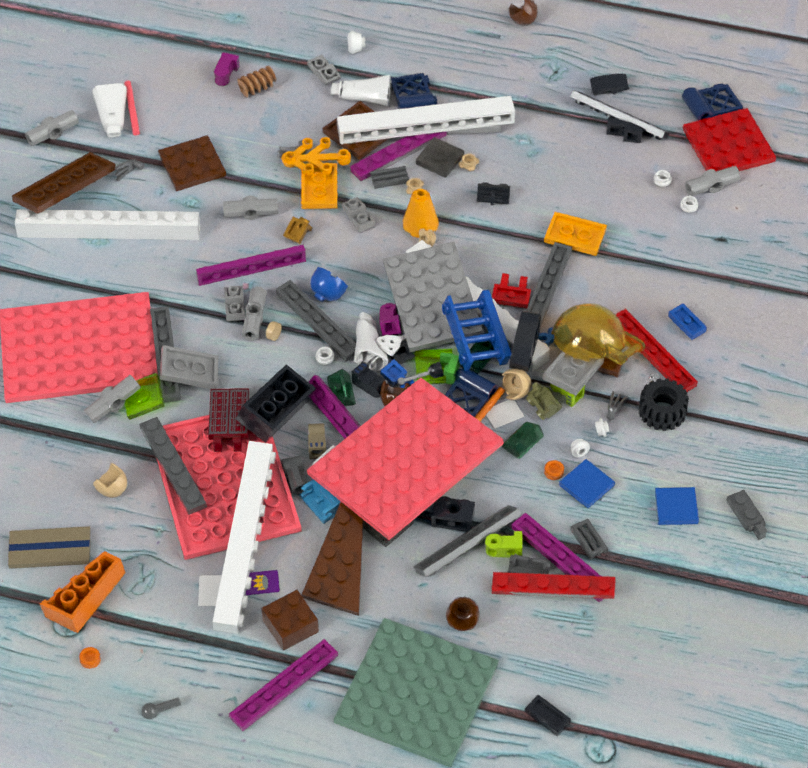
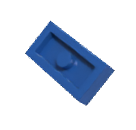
[668,303,707,340]

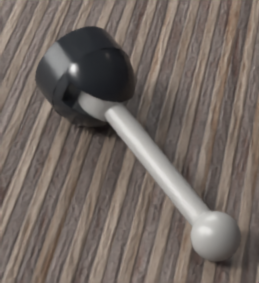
[397,362,444,385]

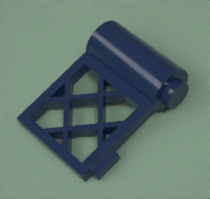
[391,73,438,109]
[682,83,744,121]
[445,367,498,417]

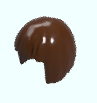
[509,0,538,25]
[380,381,411,406]
[446,596,480,631]

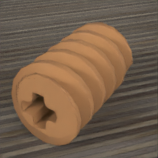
[237,65,276,98]

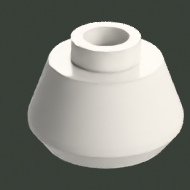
[348,31,365,54]

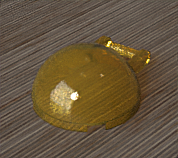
[551,303,645,365]

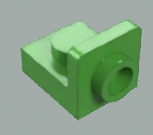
[440,352,460,385]

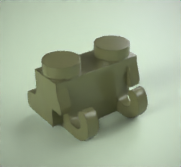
[526,382,562,420]

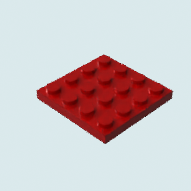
[682,108,776,171]

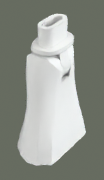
[331,75,391,107]
[92,83,127,137]
[354,312,389,372]

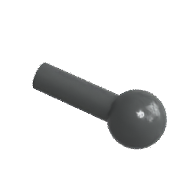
[141,697,181,720]

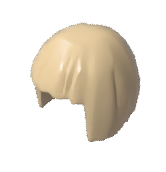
[502,369,532,400]
[93,463,127,498]

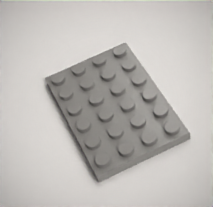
[383,242,483,352]

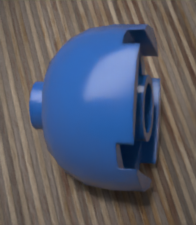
[310,267,348,302]

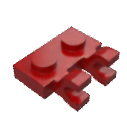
[492,273,531,308]

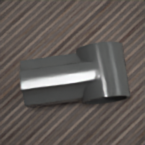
[281,455,308,495]

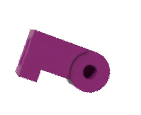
[214,52,240,86]
[379,303,401,336]

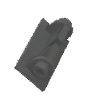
[508,553,551,574]

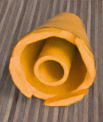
[402,189,439,238]

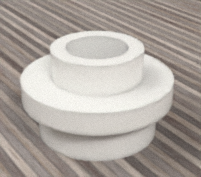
[653,170,672,187]
[680,196,698,213]
[315,347,334,365]
[595,418,610,437]
[571,439,590,457]

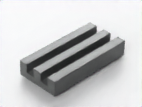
[371,166,409,189]
[570,519,608,560]

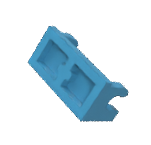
[300,479,340,524]

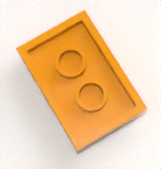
[301,163,338,209]
[544,212,607,256]

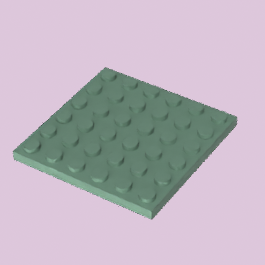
[334,618,499,768]

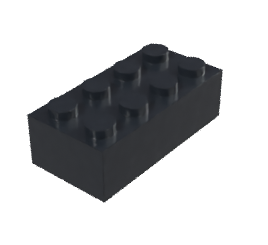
[236,364,316,443]

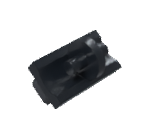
[477,182,510,206]

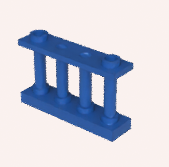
[442,290,511,371]

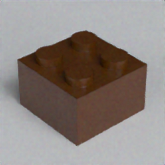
[261,590,319,651]

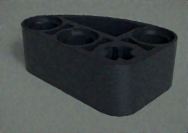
[509,310,541,372]

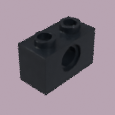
[431,496,475,532]

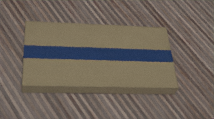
[8,526,91,569]

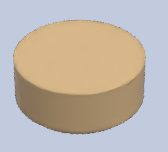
[266,321,281,341]

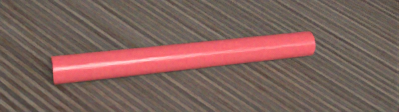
[124,81,140,136]

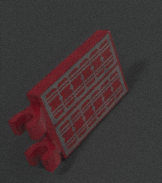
[208,388,250,452]

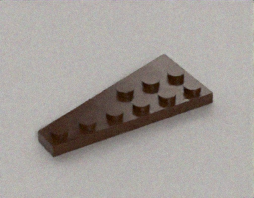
[302,502,363,616]

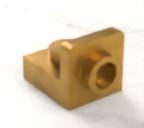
[283,216,313,244]

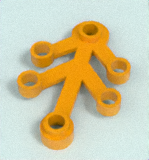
[281,137,351,176]

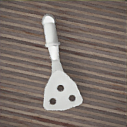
[376,335,406,356]

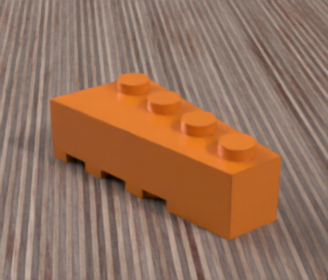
[40,551,126,633]

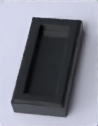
[524,694,571,737]

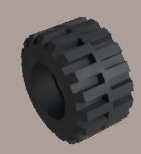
[638,378,689,431]

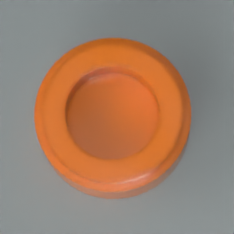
[544,460,564,480]
[79,647,101,669]

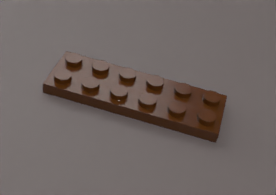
[12,152,116,214]

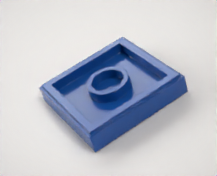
[559,459,615,509]
[655,487,699,525]

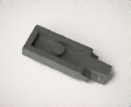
[726,490,767,540]

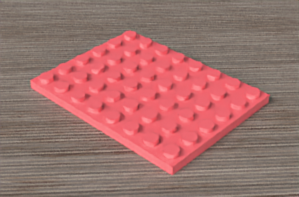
[0,292,159,403]
[307,378,504,540]
[156,415,302,560]

